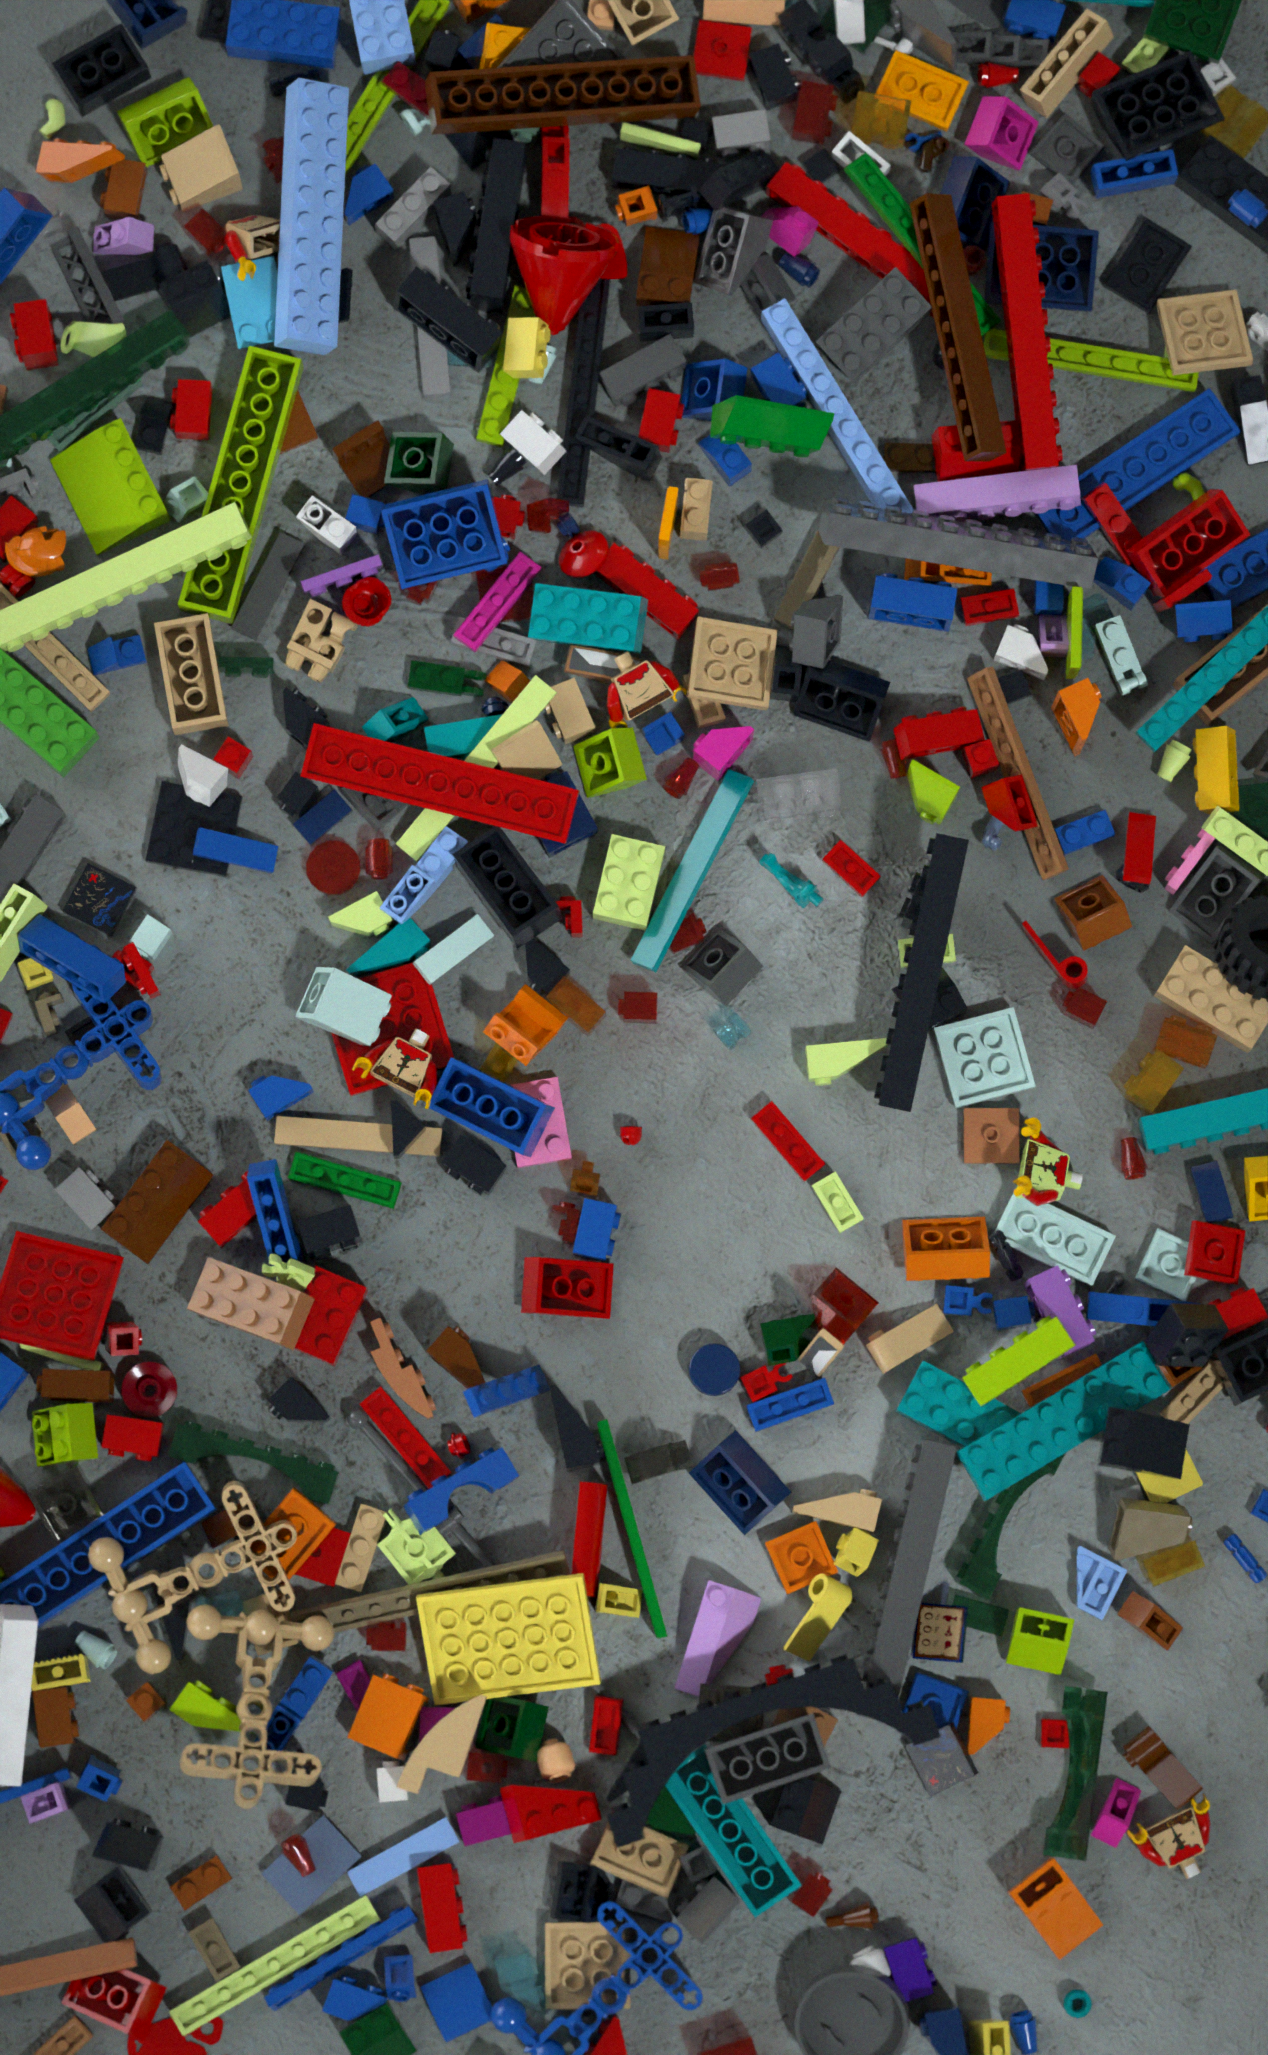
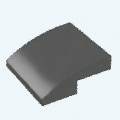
[341,787,409,832]

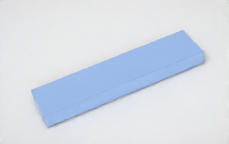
[347,1817,460,1897]

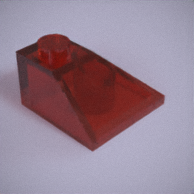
[810,1268,879,1345]

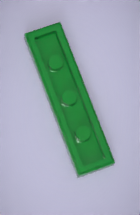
[288,1152,402,1210]

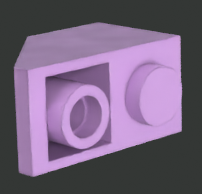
[93,217,154,256]

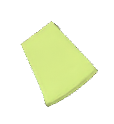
[61,321,127,364]

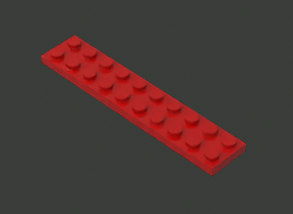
[300,723,580,844]

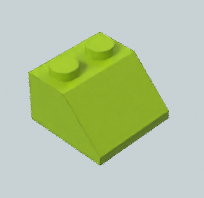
[573,727,647,798]

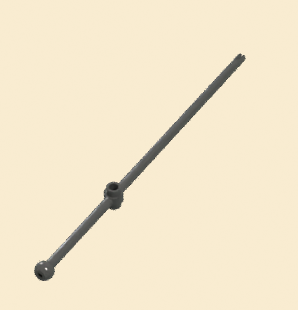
[347,1408,643,1741]

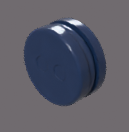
[688,1343,740,1396]

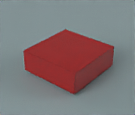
[1040,1719,1070,1748]

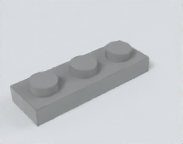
[451,617,537,668]

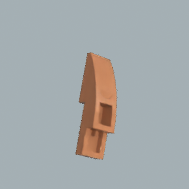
[370,1318,437,1420]

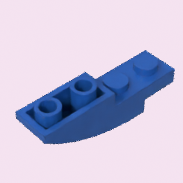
[1086,1292,1201,1326]
[253,1655,335,1765]

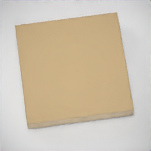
[491,720,563,780]

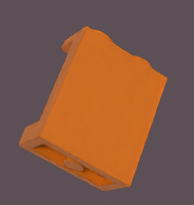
[483,984,568,1066]
[347,1673,430,1761]

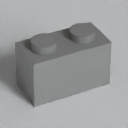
[712,109,770,158]
[54,1167,118,1233]

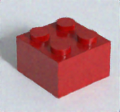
[10,299,59,371]

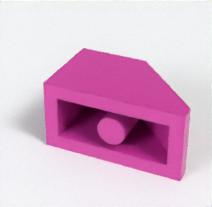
[760,207,819,257]
[1091,1778,1142,1848]

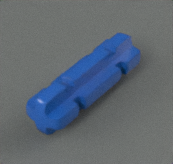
[1224,1533,1267,1584]

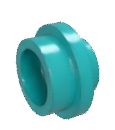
[1063,1989,1092,2018]

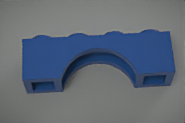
[403,1447,519,1535]

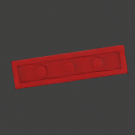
[359,1386,452,1489]

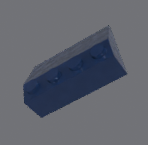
[984,221,1099,312]

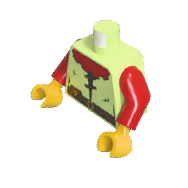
[1013,1117,1083,1206]

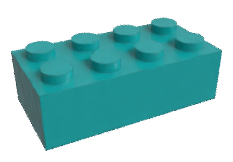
[528,583,648,654]
[895,1361,1020,1448]

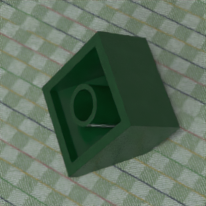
[384,432,454,495]
[475,1697,549,1762]
[339,2002,417,2055]

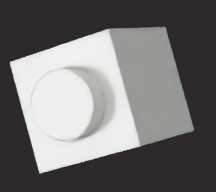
[377,1761,409,1803]

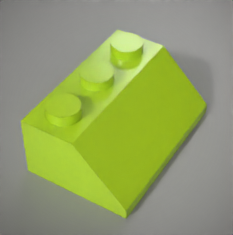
[117,77,214,168]

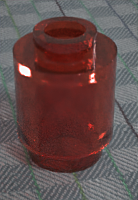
[699,560,740,592]
[365,838,393,880]

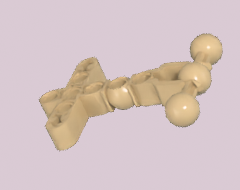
[88,1481,297,1674]
[179,1604,335,1809]

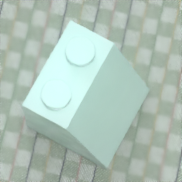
[295,967,392,1046]

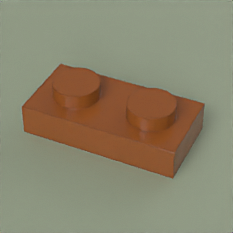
[170,1855,233,1911]

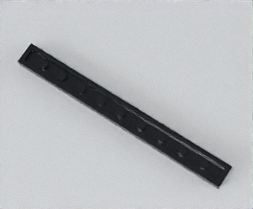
[557,279,611,507]

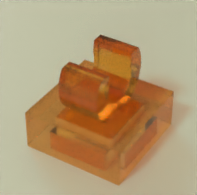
[570,1160,600,1196]

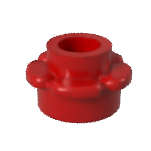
[447,1432,471,1459]

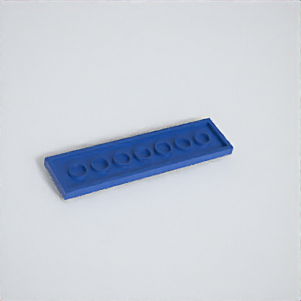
[1035,388,1241,541]

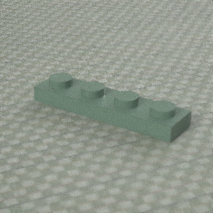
[42,363,143,453]

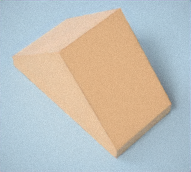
[45,1084,96,1145]

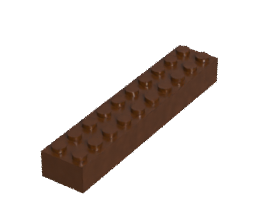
[425,55,701,135]

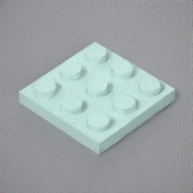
[933,1007,1036,1108]

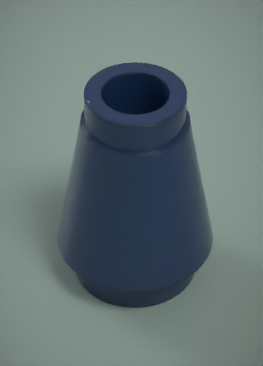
[779,253,820,288]

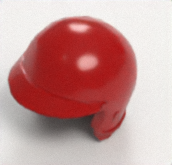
[342,577,392,627]

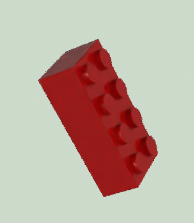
[1126,489,1251,597]

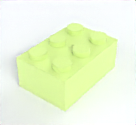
[593,834,665,931]

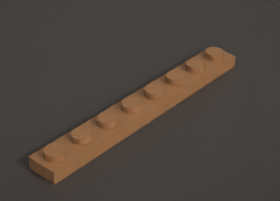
[967,667,1069,880]

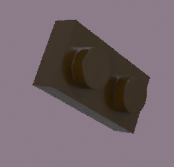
[884,443,936,473]

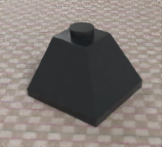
[443,130,515,171]

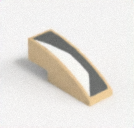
[798,1328,844,1378]

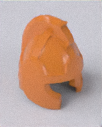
[5,526,66,577]

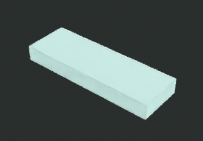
[413,914,494,985]

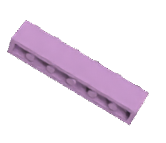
[914,465,1081,522]

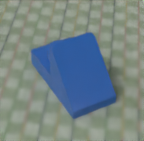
[87,635,147,676]

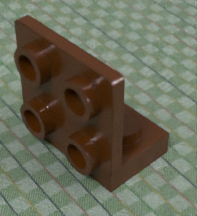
[332,420,390,498]

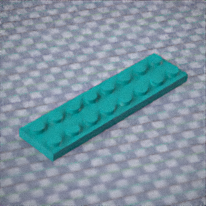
[956,1341,1171,1501]

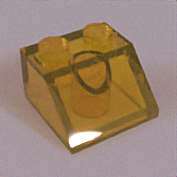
[851,91,912,150]

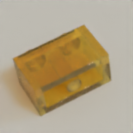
[1123,1049,1184,1115]

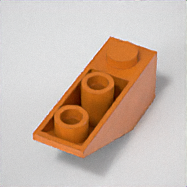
[36,139,125,183]

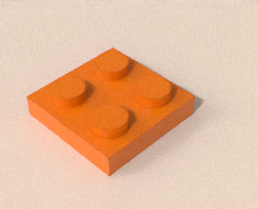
[765,1521,838,1595]

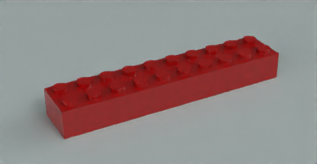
[992,193,1063,472]

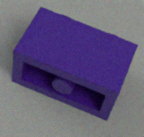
[883,1937,937,2002]

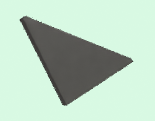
[497,0,627,68]

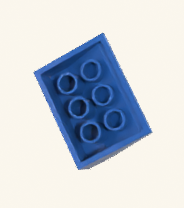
[381,479,508,589]

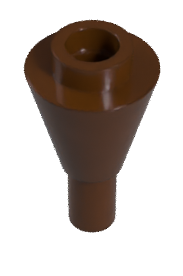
[826,1901,879,1929]

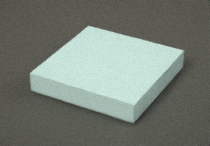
[1135,1228,1196,1301]

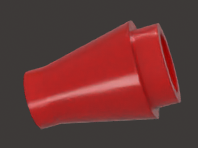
[978,61,1019,89]

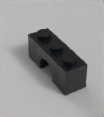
[778,0,854,83]

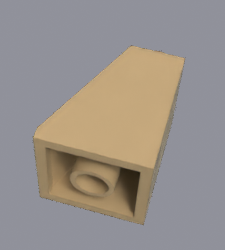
[159,124,243,212]

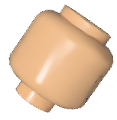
[537,1739,575,1783]

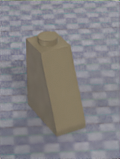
[1108,1497,1192,1560]

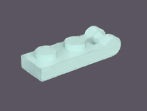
[1093,615,1148,696]

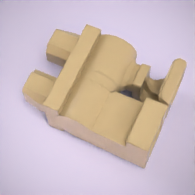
[285,599,358,683]

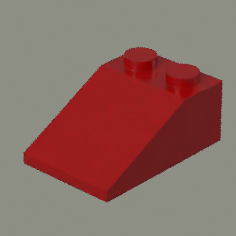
[521,1257,614,1319]
[61,1969,167,2040]

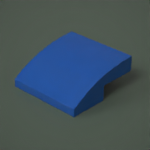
[420,1962,492,2043]

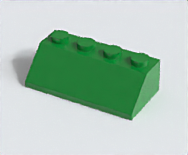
[710,395,834,458]

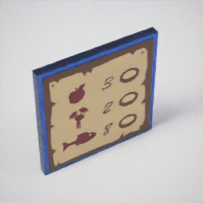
[913,1603,968,1663]

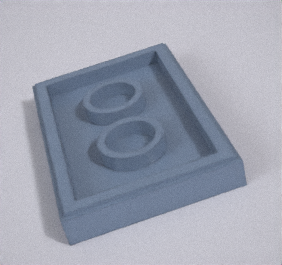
[261,1815,362,1915]

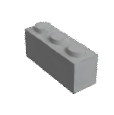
[375,167,451,251]

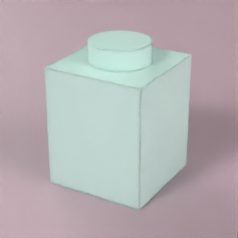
[129,914,173,961]

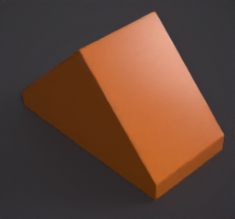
[484,660,530,704]

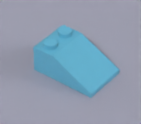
[221,256,278,349]

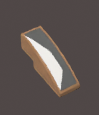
[564,645,650,685]

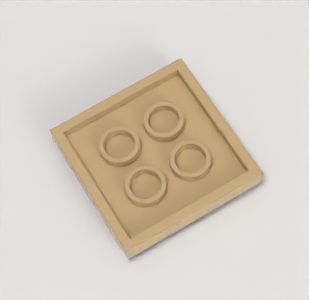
[1156,290,1253,375]
[686,617,778,711]
[545,1922,631,2009]

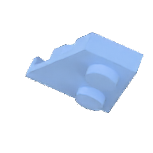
[1076,1545,1127,1621]

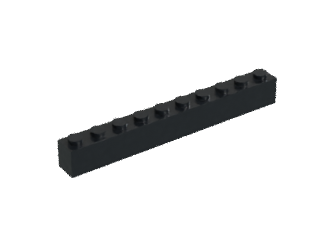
[874,833,969,1112]

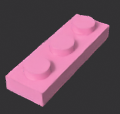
[1165,829,1216,895]

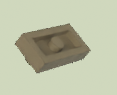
[188,1918,241,1982]

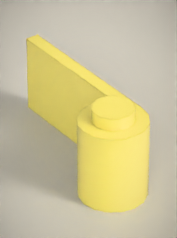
[783,1574,852,1662]

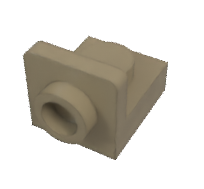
[35,991,64,1037]

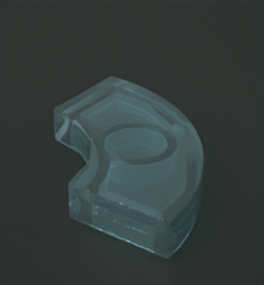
[1082,598,1112,661]

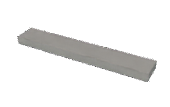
[409,236,451,398]

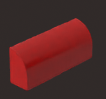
[571,1481,608,1598]

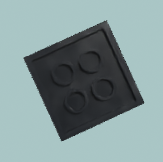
[145,781,243,878]

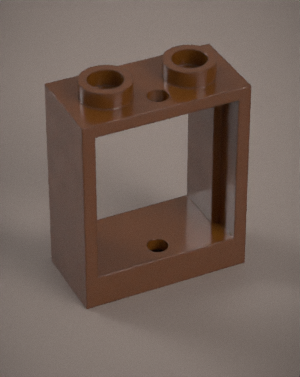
[37,1369,115,1403]

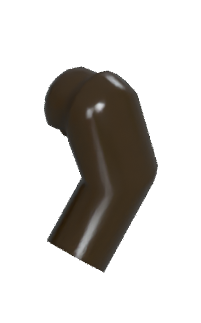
[919,137,949,173]

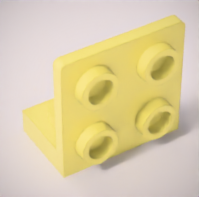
[1135,1449,1203,1503]

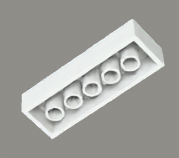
[0,1604,38,1786]

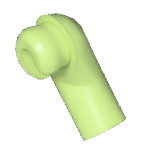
[39,99,66,140]

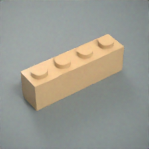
[1020,9,1114,118]

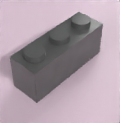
[599,334,686,407]

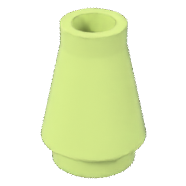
[1157,740,1191,782]

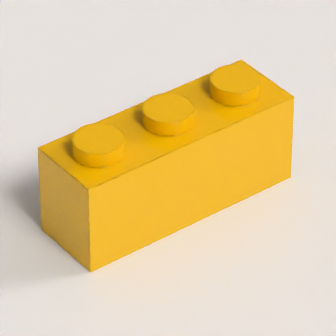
[1193,726,1239,814]

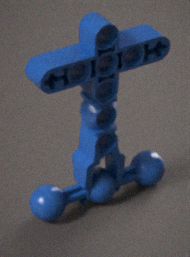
[0,984,162,1170]
[490,1901,703,2055]

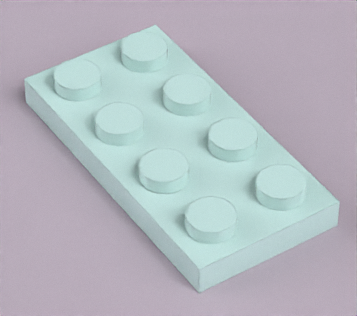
[995,1192,1116,1287]

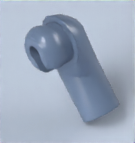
[982,816,1004,851]

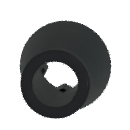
[487,446,527,486]

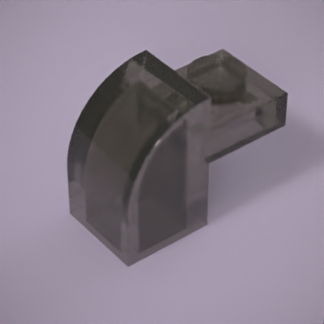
[624,1440,694,1485]

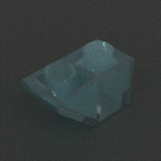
[494,1952,545,2011]

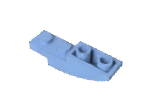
[380,826,468,924]

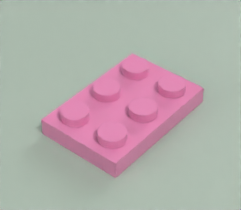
[511,1077,572,1168]

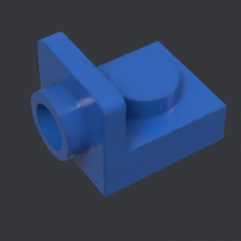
[384,1955,416,2002]

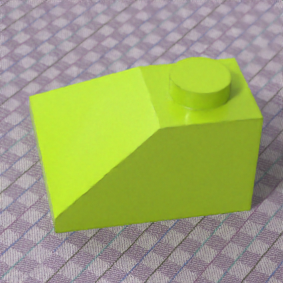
[907,760,960,825]

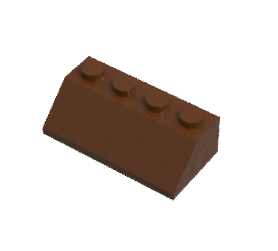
[101,1140,214,1265]

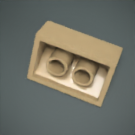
[608,0,679,45]

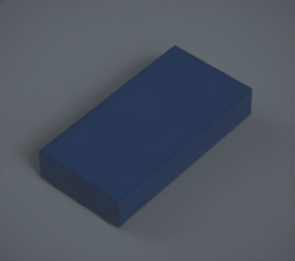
[293,789,352,846]

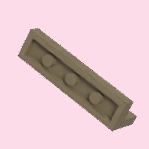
[773,531,840,630]

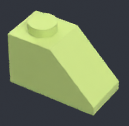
[328,891,393,937]

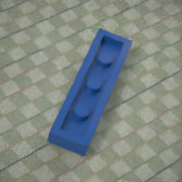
[463,1365,550,1418]

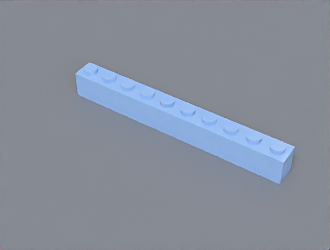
[761,298,914,514]

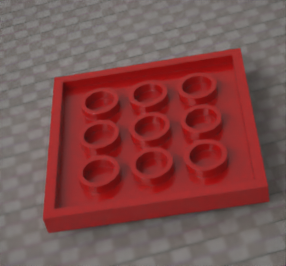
[331,962,454,1097]
[0,1231,124,1362]

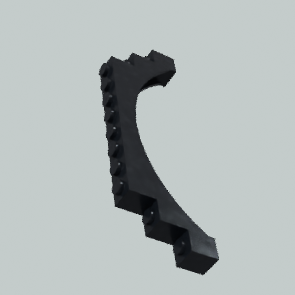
[606,1654,941,1848]

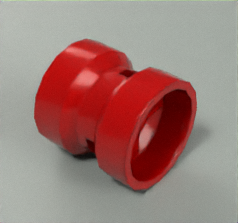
[0,563,36,598]

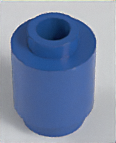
[1228,189,1268,228]

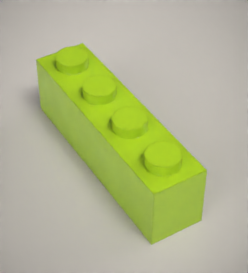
[962,1315,1076,1406]

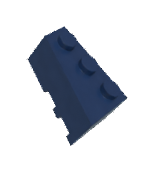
[107,0,188,50]

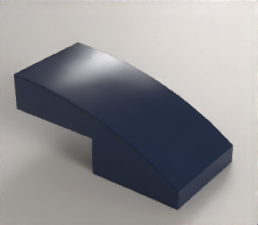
[1190,1161,1233,1223]

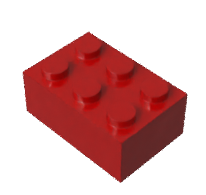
[294,1266,368,1367]

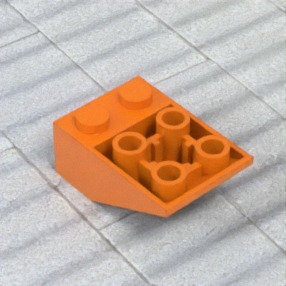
[1007,1857,1103,1960]

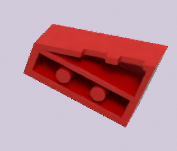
[500,1785,602,1843]

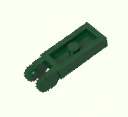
[407,660,487,697]

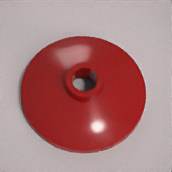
[559,530,609,578]

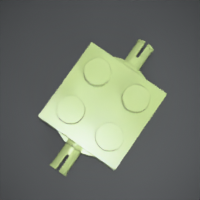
[377,1508,456,1585]

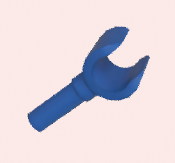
[905,131,942,152]

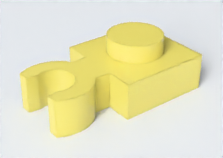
[17,958,54,990]

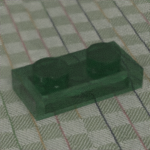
[218,656,275,678]

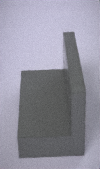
[740,254,796,318]

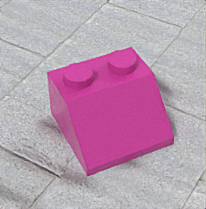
[965,96,1039,170]
[693,726,754,781]

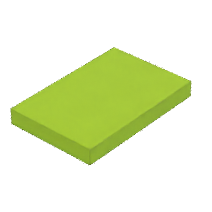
[1065,587,1083,679]

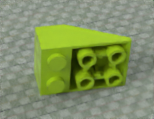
[169,1681,256,1734]

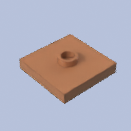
[963,1108,1020,1164]

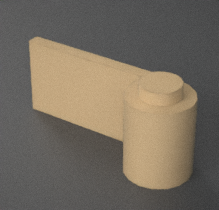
[866,1304,954,1374]

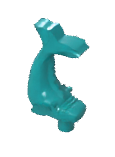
[759,853,824,908]

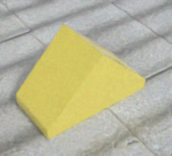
[596,1583,643,1618]

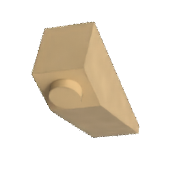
[792,1489,882,1533]

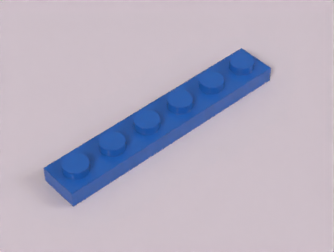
[264,1906,419,2012]

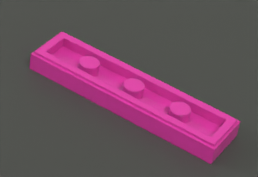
[453,551,541,653]

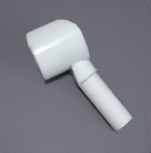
[875,36,913,55]

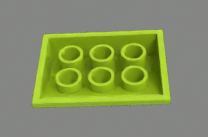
[50,418,170,556]

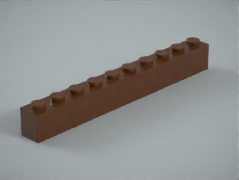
[909,193,1007,462]

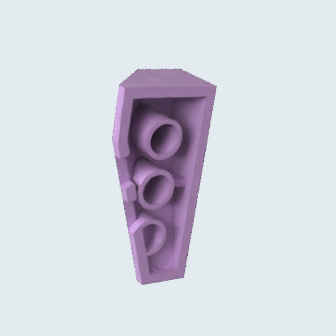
[674,1580,761,1697]

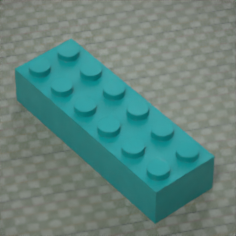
[665,1744,802,1918]

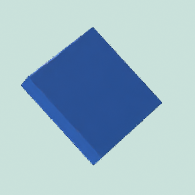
[902,1672,969,1729]

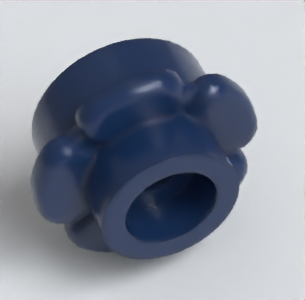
[556,512,580,538]
[481,697,508,717]

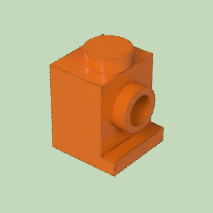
[615,186,657,227]

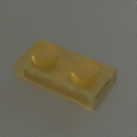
[1142,1540,1205,1587]

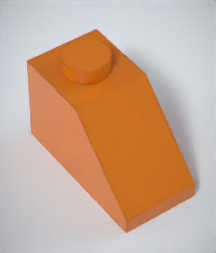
[966,1697,1010,1755]

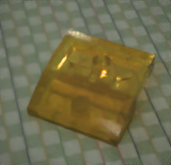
[1200,85,1268,159]

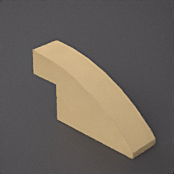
[396,1695,487,1794]

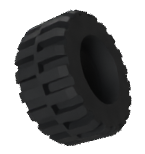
[1214,895,1268,1002]

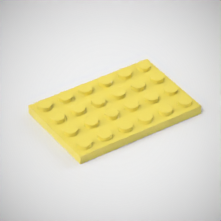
[416,1573,601,1705]

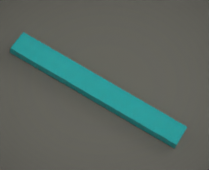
[630,769,754,972]

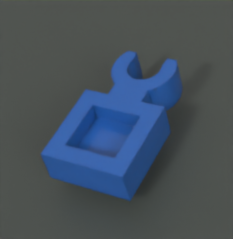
[943,1285,993,1316]

